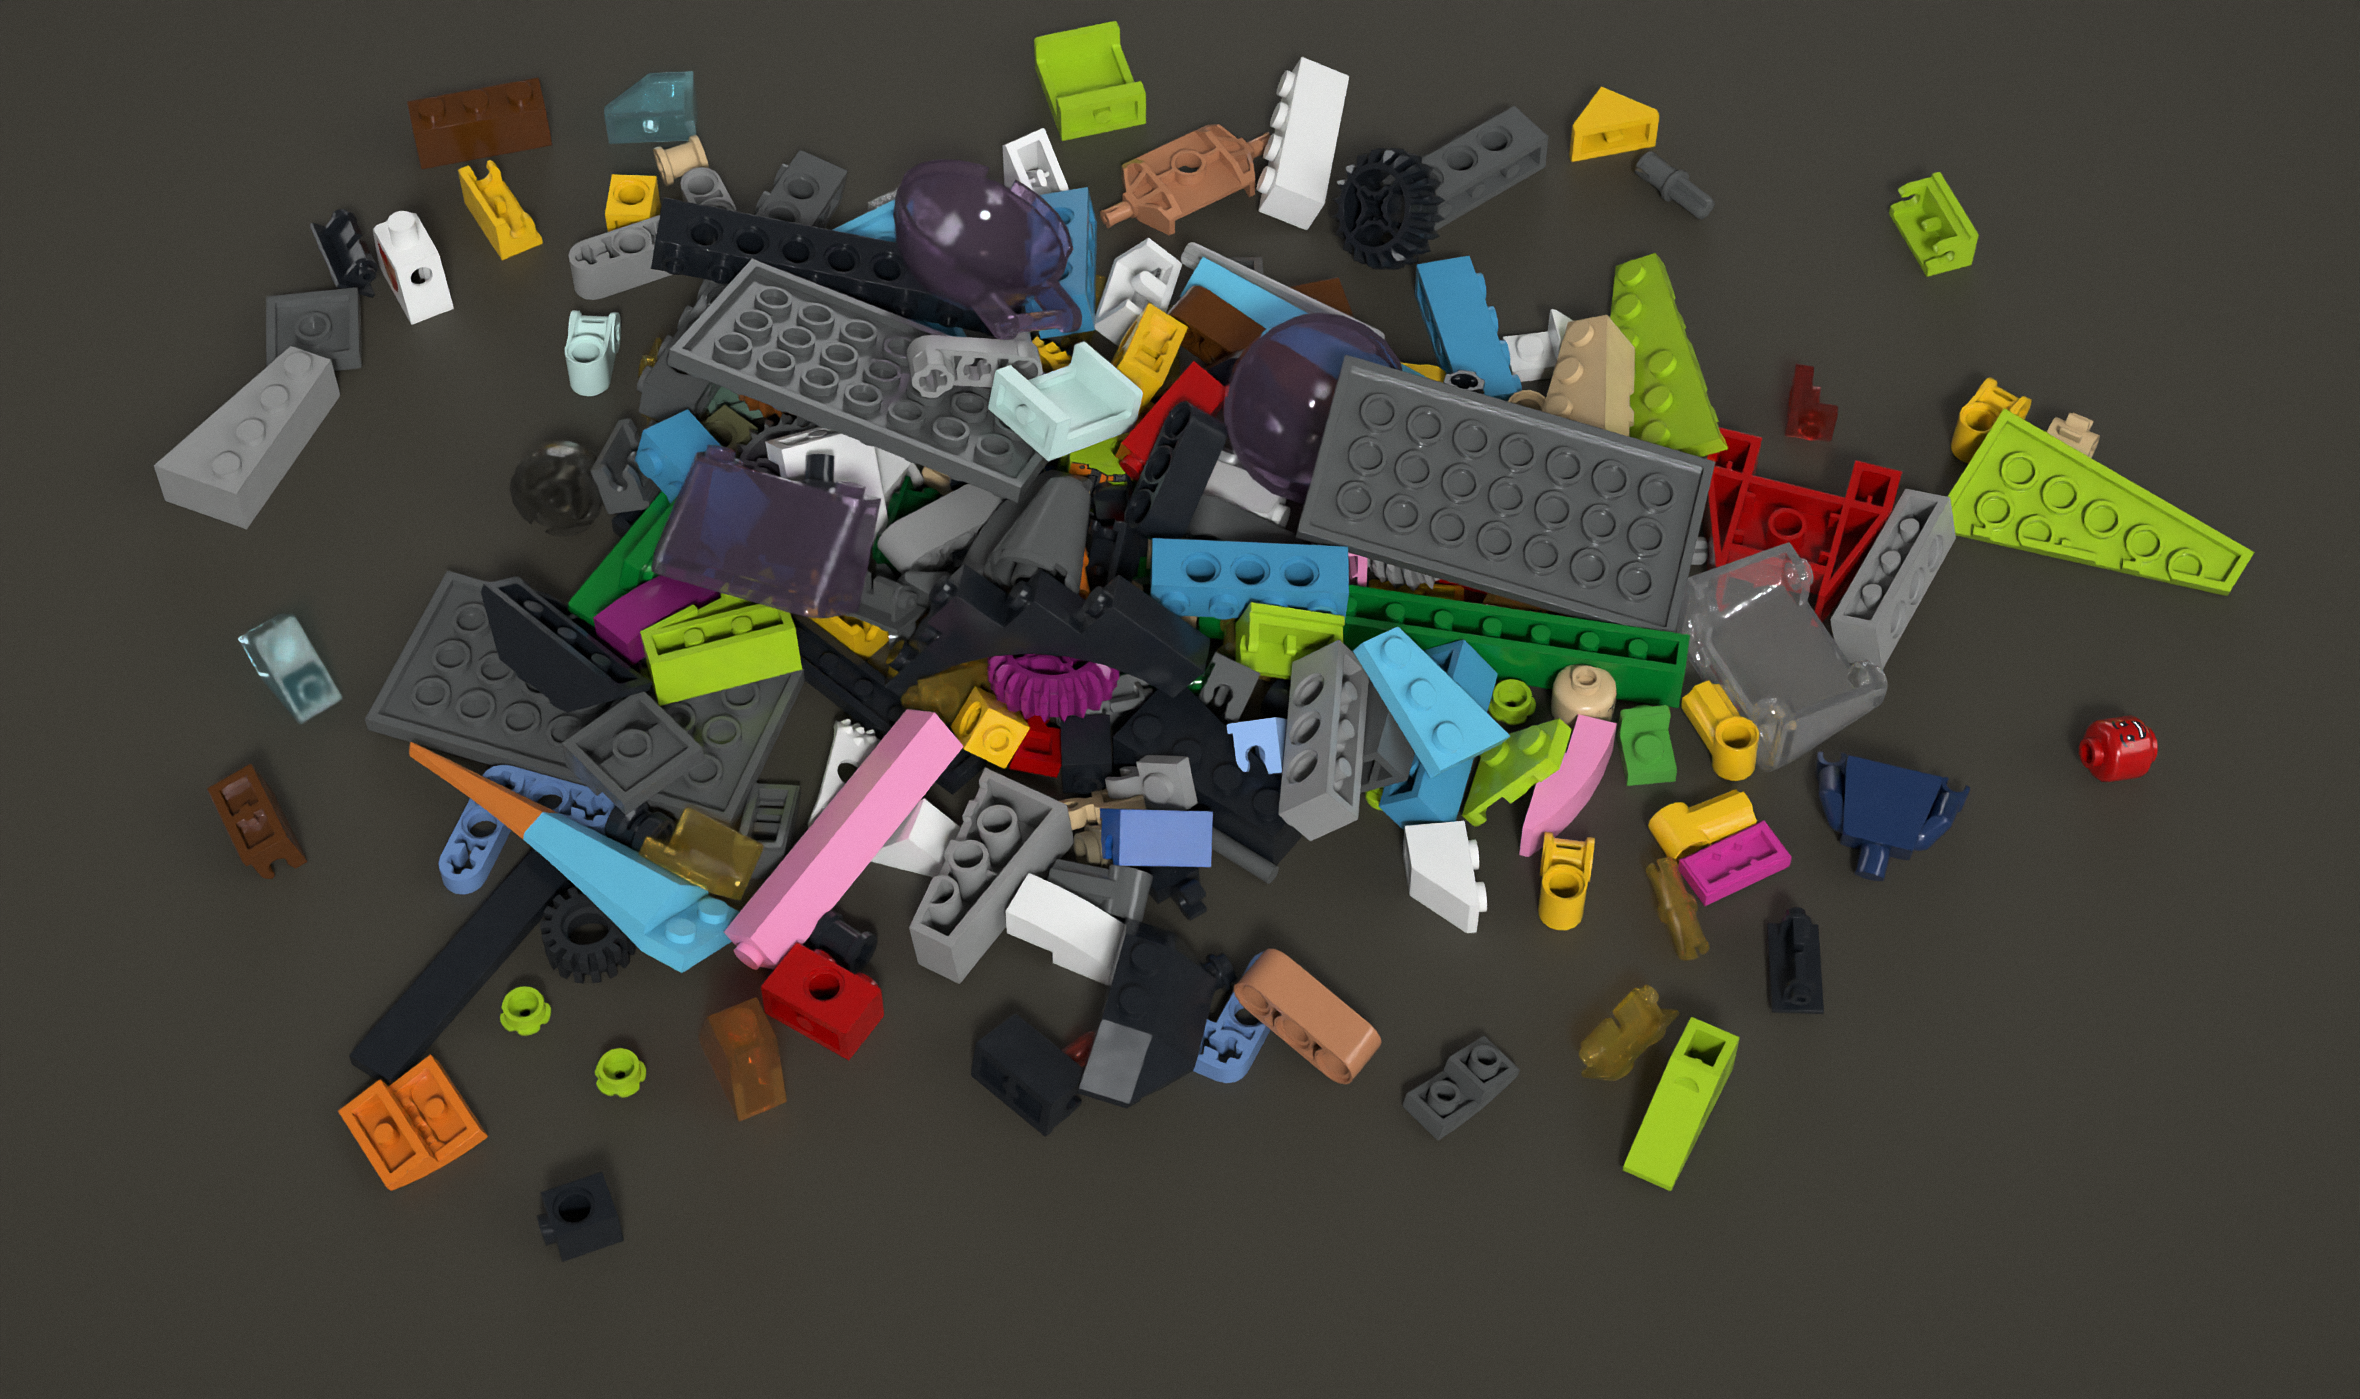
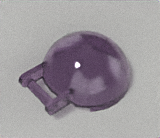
[893,159,1082,340]
[1223,313,1403,504]

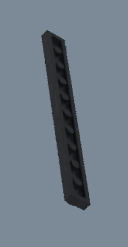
[611,509,987,795]

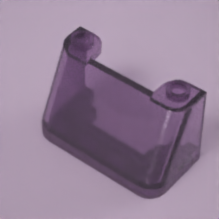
[651,445,881,618]

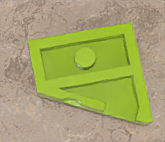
[1462,718,1572,827]

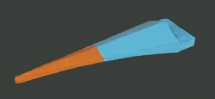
[409,742,740,973]

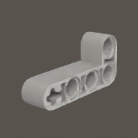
[568,167,737,300]

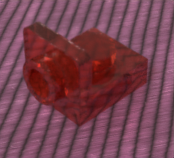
[1785,364,1838,442]

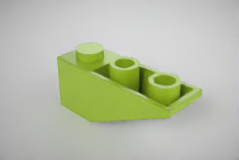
[1623,1017,1740,1191]

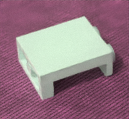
[988,341,1143,461]

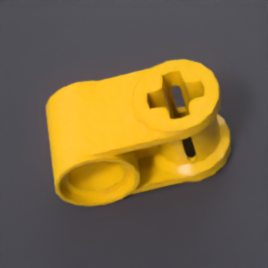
[1951,377,2031,464]
[1538,832,1595,930]

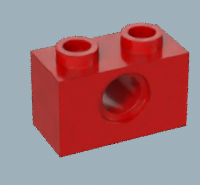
[761,942,884,1061]

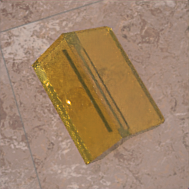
[638,807,763,901]

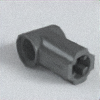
[1047,859,1153,924]

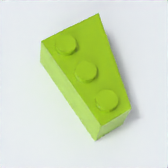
[640,564,802,706]

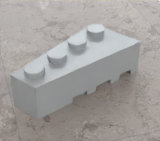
[154,346,340,529]
[909,768,1074,984]

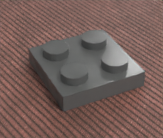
[266,287,362,371]

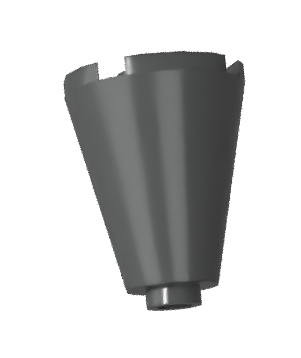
[983,476,1091,595]

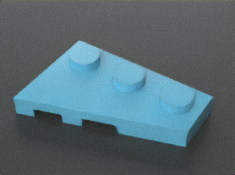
[1353,627,1511,778]

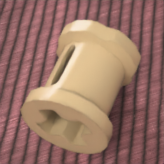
[653,135,709,186]

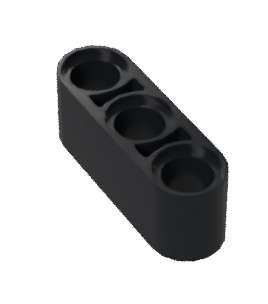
[1124,401,1228,540]

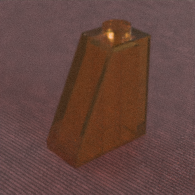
[698,997,787,1122]

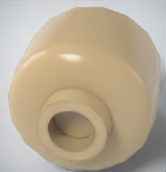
[1551,665,1617,733]

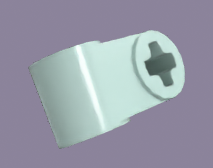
[565,310,621,396]

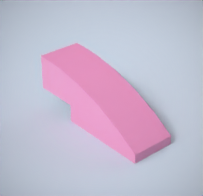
[1519,714,1617,857]

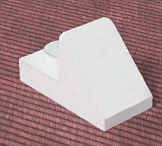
[1503,309,1573,382]

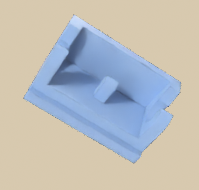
[1227,717,1287,774]

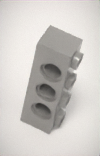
[1830,489,1956,670]
[1279,640,1369,841]

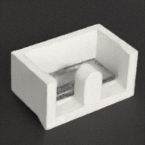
[1095,238,1182,346]

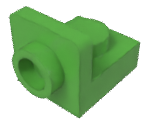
[1616,705,1677,786]

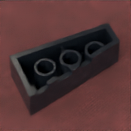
[1113,687,1302,865]

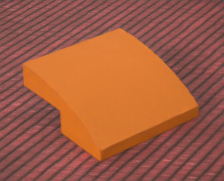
[338,1054,488,1191]

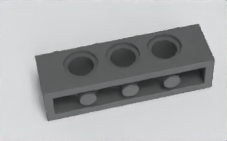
[1382,106,1549,230]

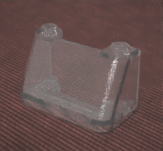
[1677,542,1888,772]

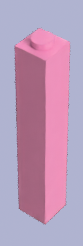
[724,709,964,970]

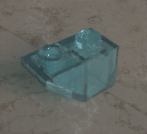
[238,614,343,724]

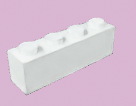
[1256,57,1349,230]

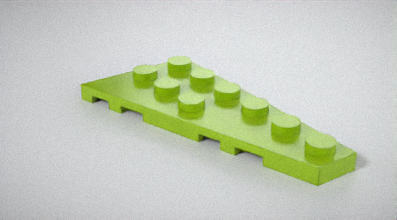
[1610,253,1728,457]

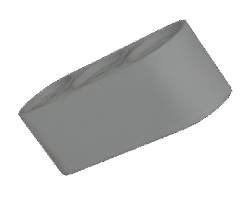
[877,484,1006,575]

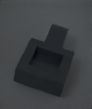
[1130,866,1207,921]

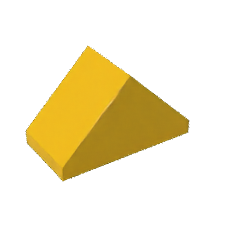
[1569,86,1659,162]

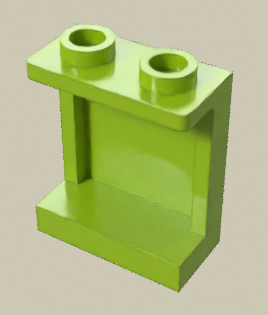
[1034,21,1146,141]

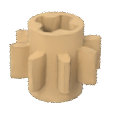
[2047,412,2100,458]

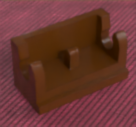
[207,764,308,879]

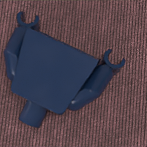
[1815,751,1970,881]

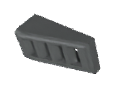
[734,783,801,879]

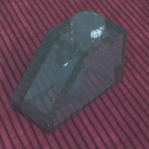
[604,71,697,144]

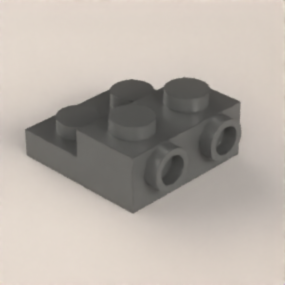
[562,691,705,815]

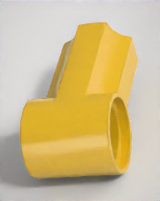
[1681,680,1759,781]
[1648,789,1757,869]

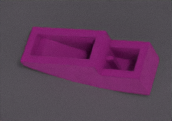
[593,561,738,667]

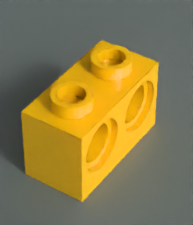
[1111,303,1188,416]

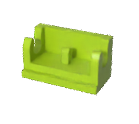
[1889,172,1979,277]
[1236,602,1345,680]

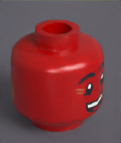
[2079,715,2158,782]

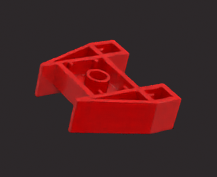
[1702,427,1902,628]

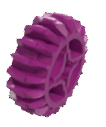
[987,654,1120,723]

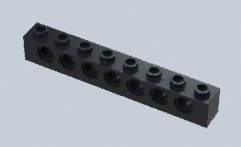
[651,198,1027,336]

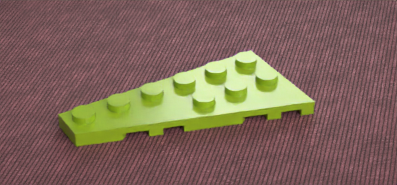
[1948,408,2255,596]

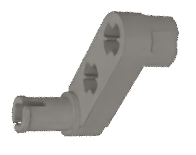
[907,317,1043,398]

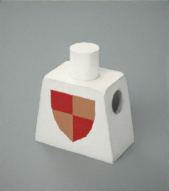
[373,211,454,325]

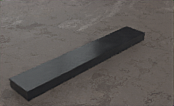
[349,849,573,1086]

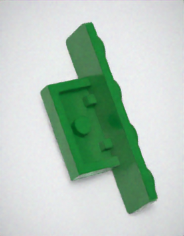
[568,491,695,627]

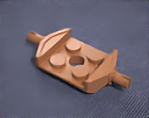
[1100,124,1271,236]

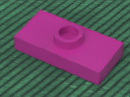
[1678,820,1792,906]

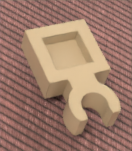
[1059,789,1146,830]

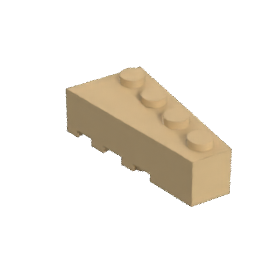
[1542,315,1635,436]

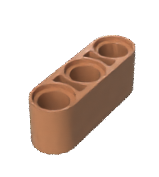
[1234,949,1382,1084]

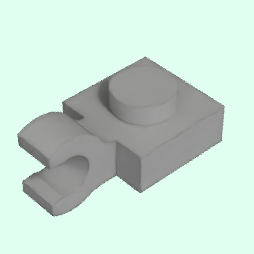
[1105,755,1198,811]

